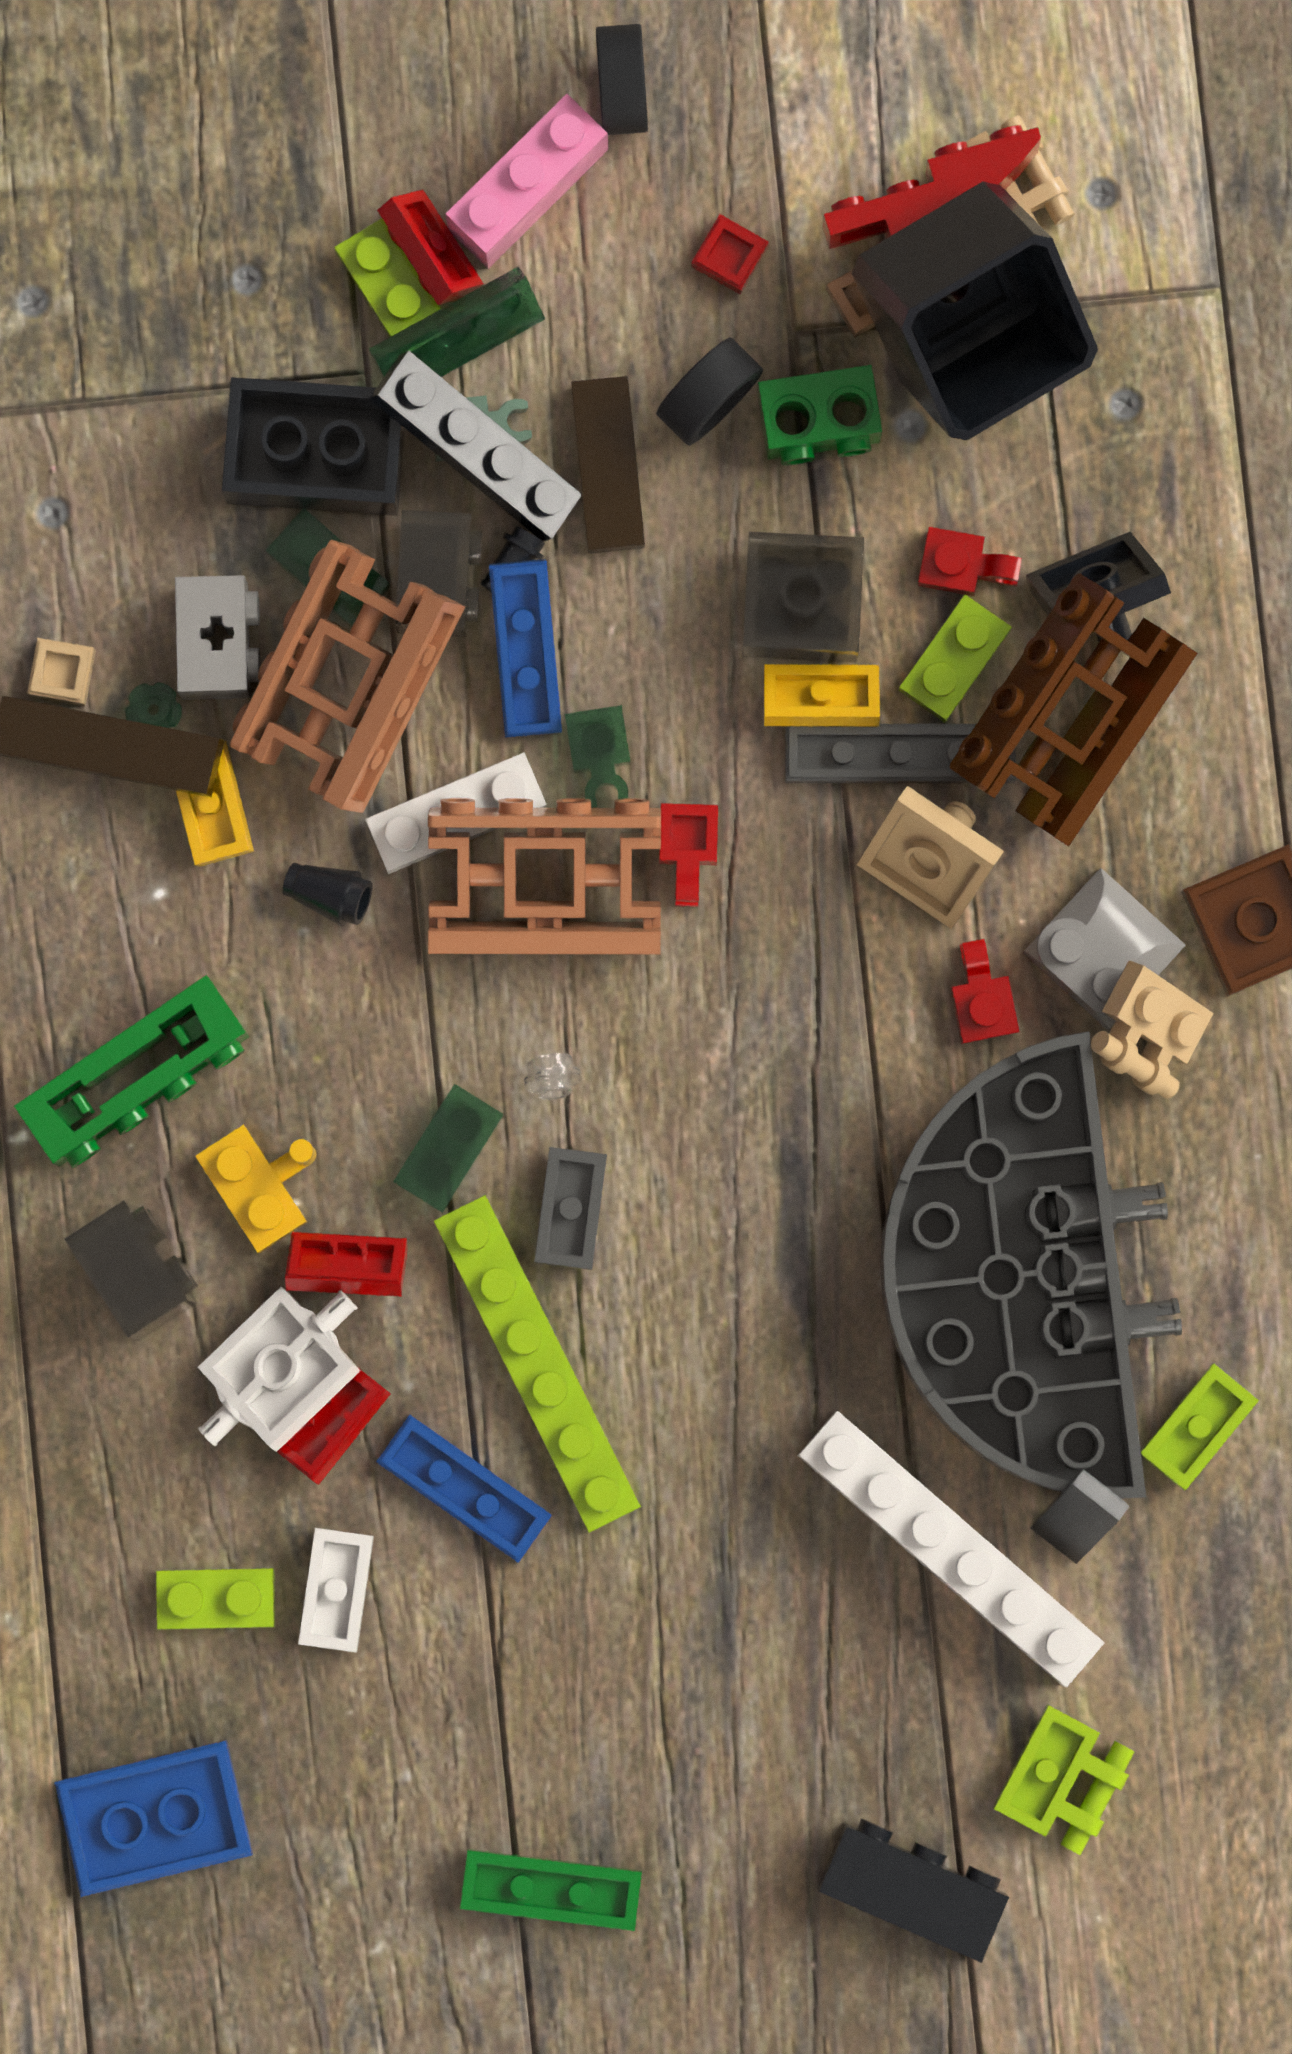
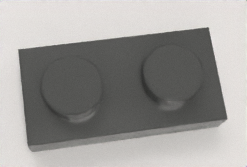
[534,1147,607,1270]

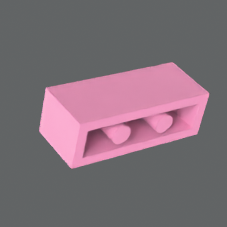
[446,94,608,269]

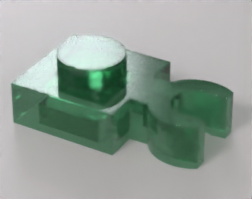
[565,705,631,808]

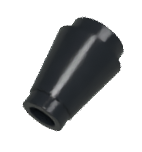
[282,862,373,926]

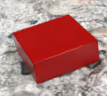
[691,214,769,295]

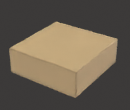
[27,638,96,706]

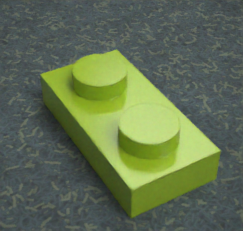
[334,218,444,347]
[898,595,1012,723]
[1141,1363,1259,1491]
[156,1568,275,1629]

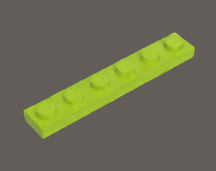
[434,1195,641,1533]

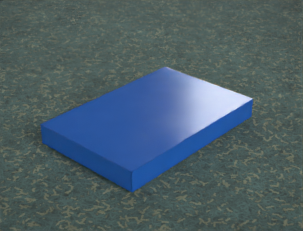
[55,1740,253,1897]

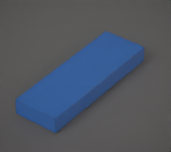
[489,559,562,738]
[376,1415,552,1563]

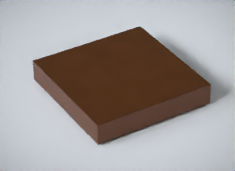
[1181,844,1292,997]

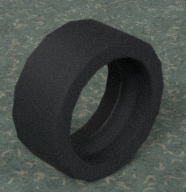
[596,24,648,135]
[656,337,763,446]

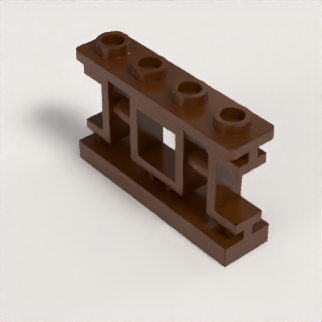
[950,574,1198,846]

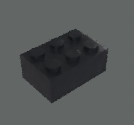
[222,377,405,516]

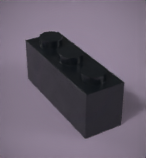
[817,1818,1009,1963]

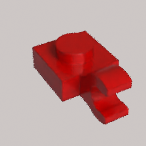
[918,527,1022,596]
[659,803,718,907]
[950,939,1020,1044]

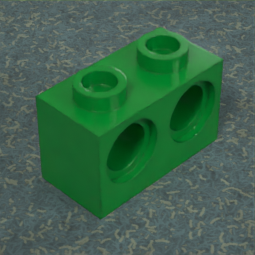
[757,365,882,466]

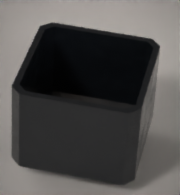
[851,181,1098,441]

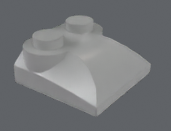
[1023,868,1186,1030]

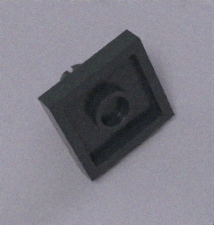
[1025,531,1171,641]

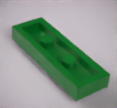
[460,1849,642,1931]

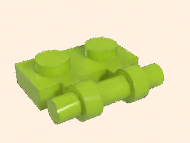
[993,1704,1135,1855]

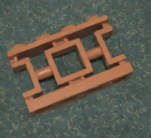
[229,540,465,813]
[428,798,661,955]

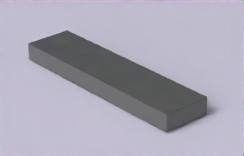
[785,724,1016,783]

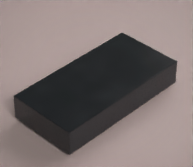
[1031,1470,1129,1564]

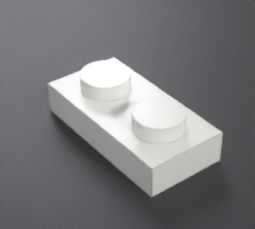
[298,1528,374,1652]

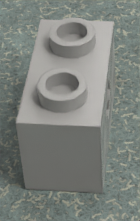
[175,575,261,700]

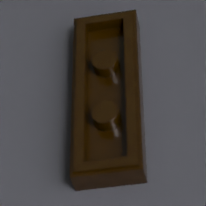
[571,376,645,554]

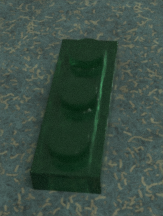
[369,266,545,378]

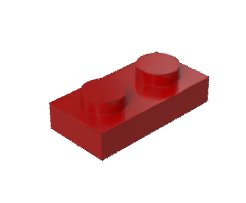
[377,190,484,305]

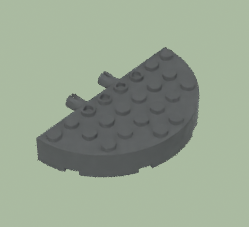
[880,1031,1182,1499]

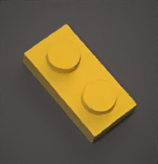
[764,664,880,727]
[176,739,254,867]

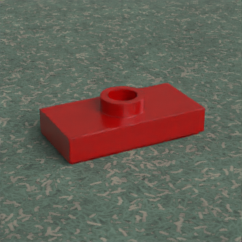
[285,1232,408,1297]
[277,1368,391,1485]

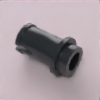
[479,526,545,592]

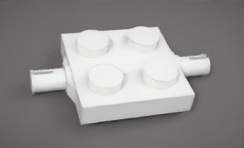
[198,1286,361,1452]

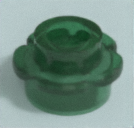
[125,682,182,728]

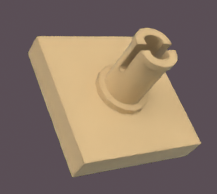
[857,786,1004,929]

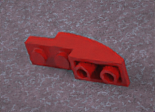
[823,125,1041,249]

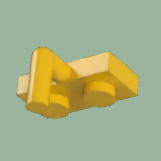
[195,1124,316,1254]

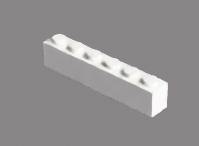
[797,1411,1104,1688]

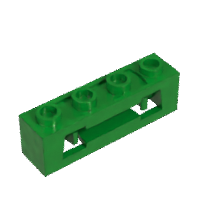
[14,975,250,1168]

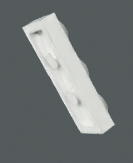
[365,752,547,874]

